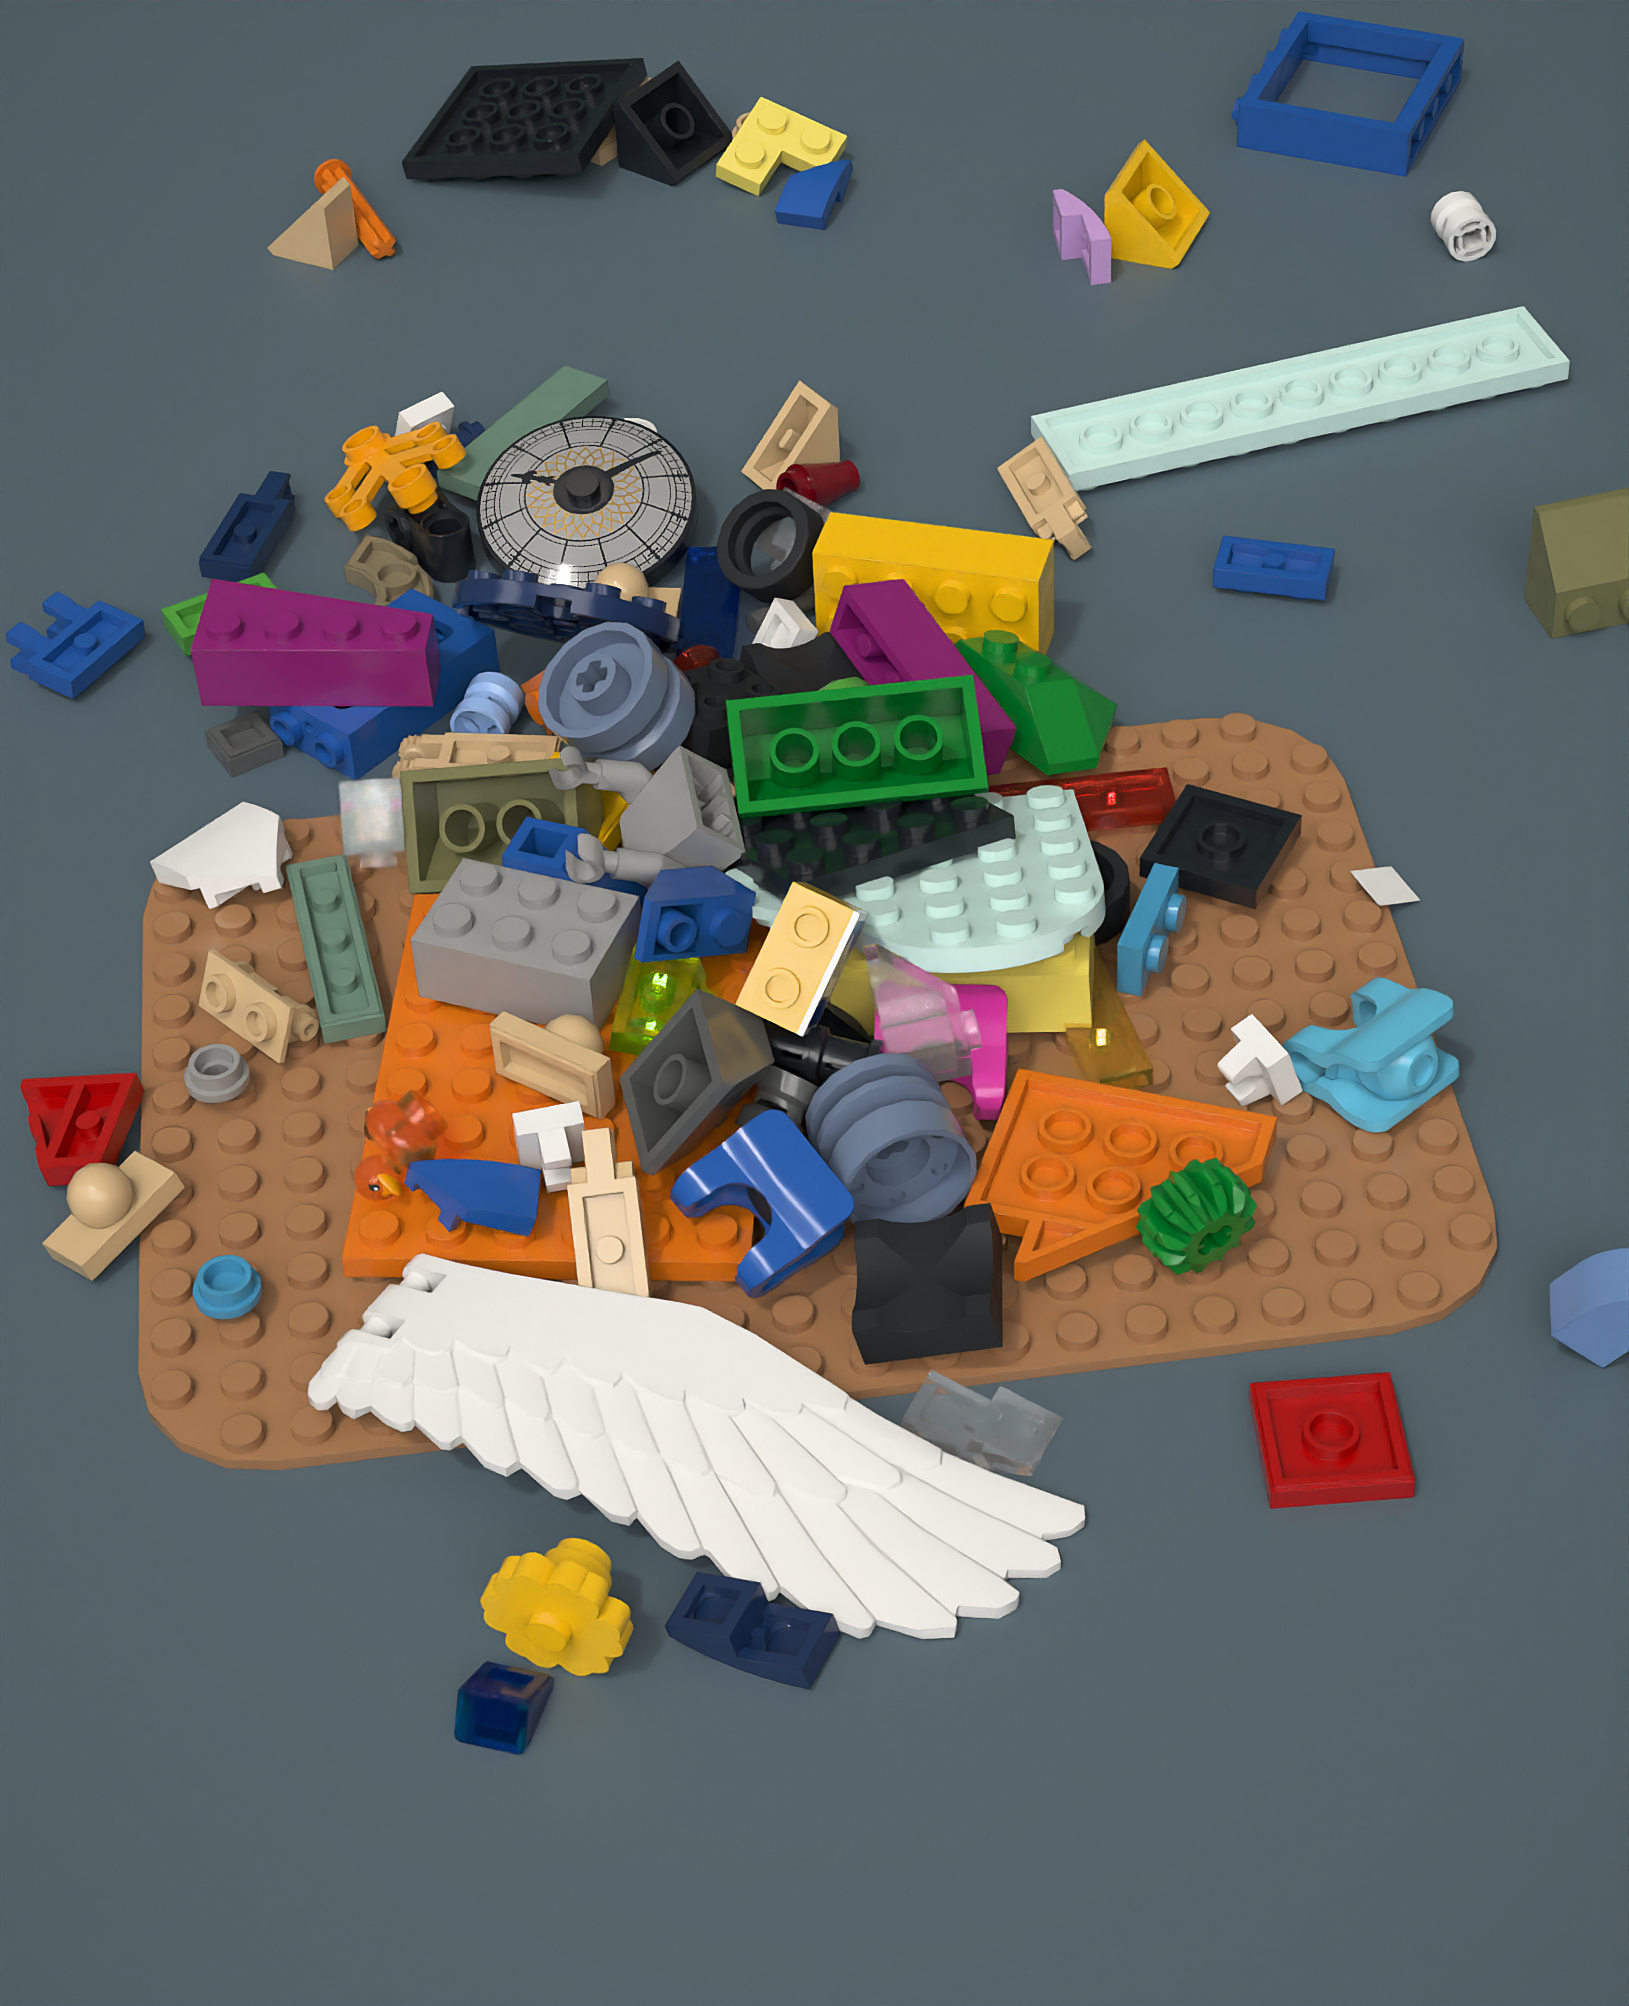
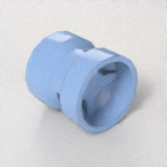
[450,672,525,734]

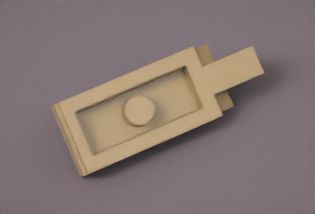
[997,436,1092,560]
[567,1127,653,1298]

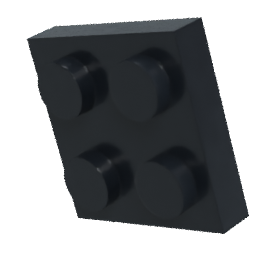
[1139,784,1302,909]

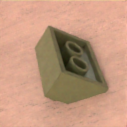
[1524,487,1629,639]
[400,757,603,894]

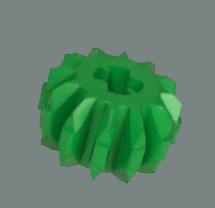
[1136,1158,1257,1275]

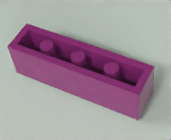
[829,579,1016,775]

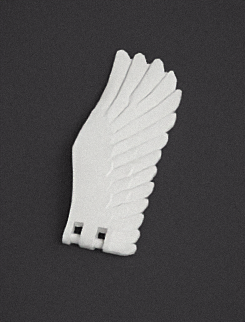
[308,1253,1085,1639]

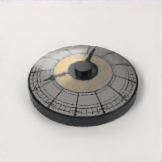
[476,416,698,590]

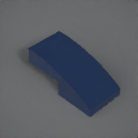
[665,1571,841,1690]

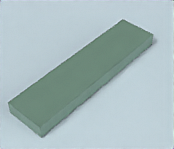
[437,365,609,501]
[286,854,387,1044]

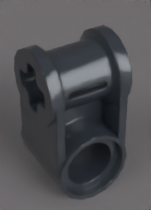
[385,489,476,583]

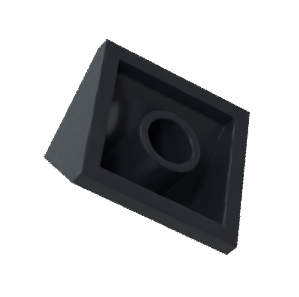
[613,60,732,186]

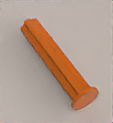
[314,159,396,259]

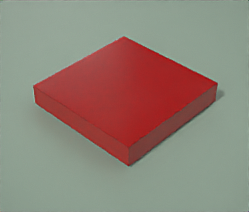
[1249,1372,1415,1509]

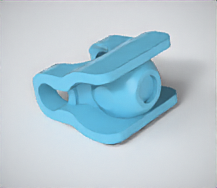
[1282,977,1459,1133]

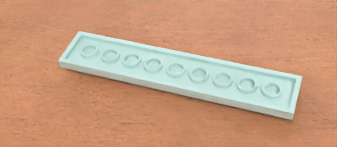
[1031,306,1570,491]

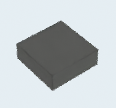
[205,711,285,777]

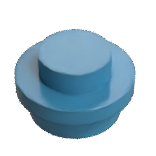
[193,1255,263,1319]

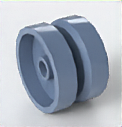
[538,622,695,772]

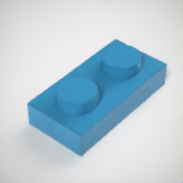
[1117,863,1187,996]

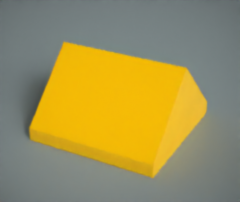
[1104,139,1210,269]

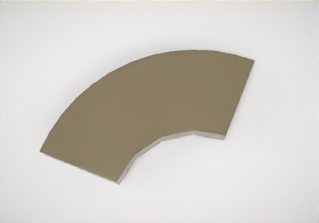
[344,535,435,606]

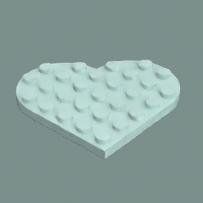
[722,785,1106,973]

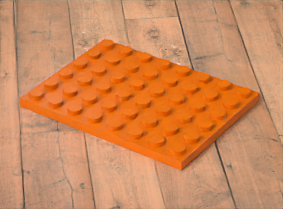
[341,893,770,1282]

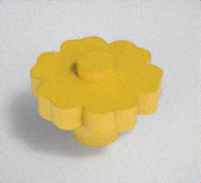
[480,1538,634,1676]

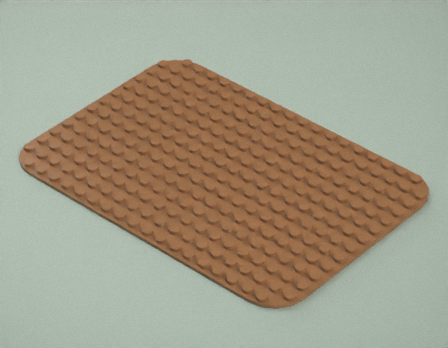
[138,713,1497,1470]

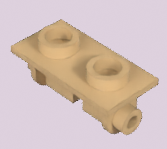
[198,949,319,1064]

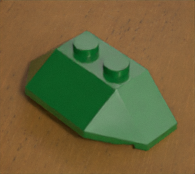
[954,630,1117,776]

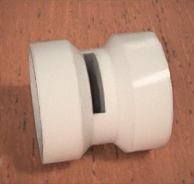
[1431,191,1496,262]

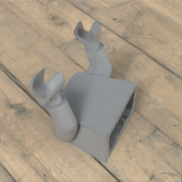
[548,746,746,888]

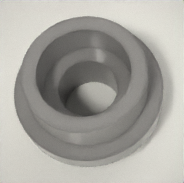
[184,1044,250,1103]

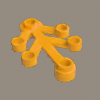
[324,422,466,532]

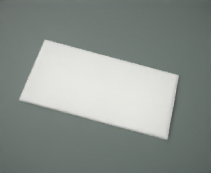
[1350,866,1420,906]

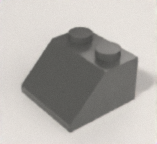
[619,989,774,1176]

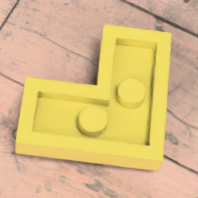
[715,97,847,197]

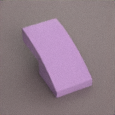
[1053,189,1111,285]

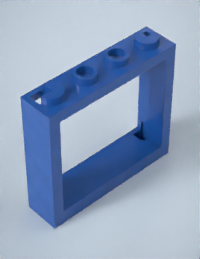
[1232,11,1464,177]

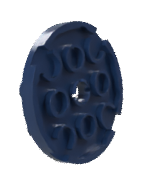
[452,569,685,654]

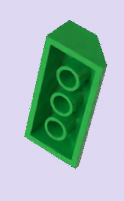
[726,675,989,819]

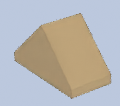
[267,177,359,270]
[741,380,840,490]

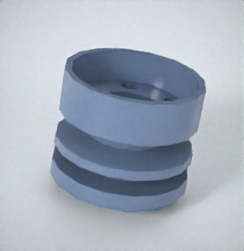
[805,1053,977,1225]

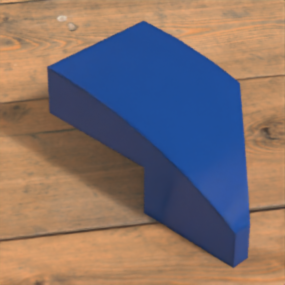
[775,159,853,230]
[404,1159,541,1237]

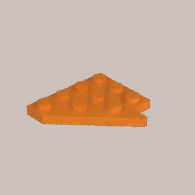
[964,1068,1277,1282]

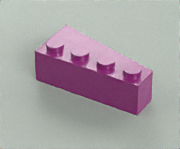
[190,579,441,706]

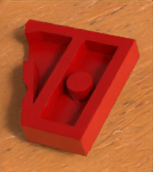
[20,1073,145,1186]

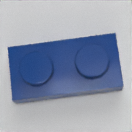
[1213,536,1335,600]

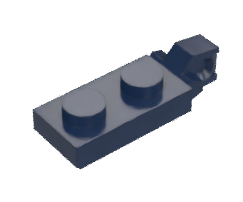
[199,471,296,582]

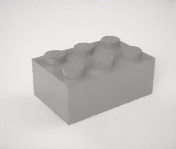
[410,858,641,1031]

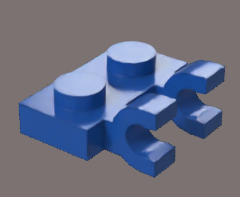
[6,591,145,699]

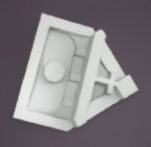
[150,802,293,909]

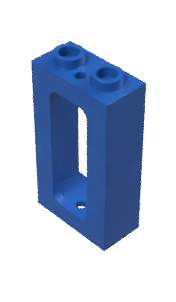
[269,588,500,781]

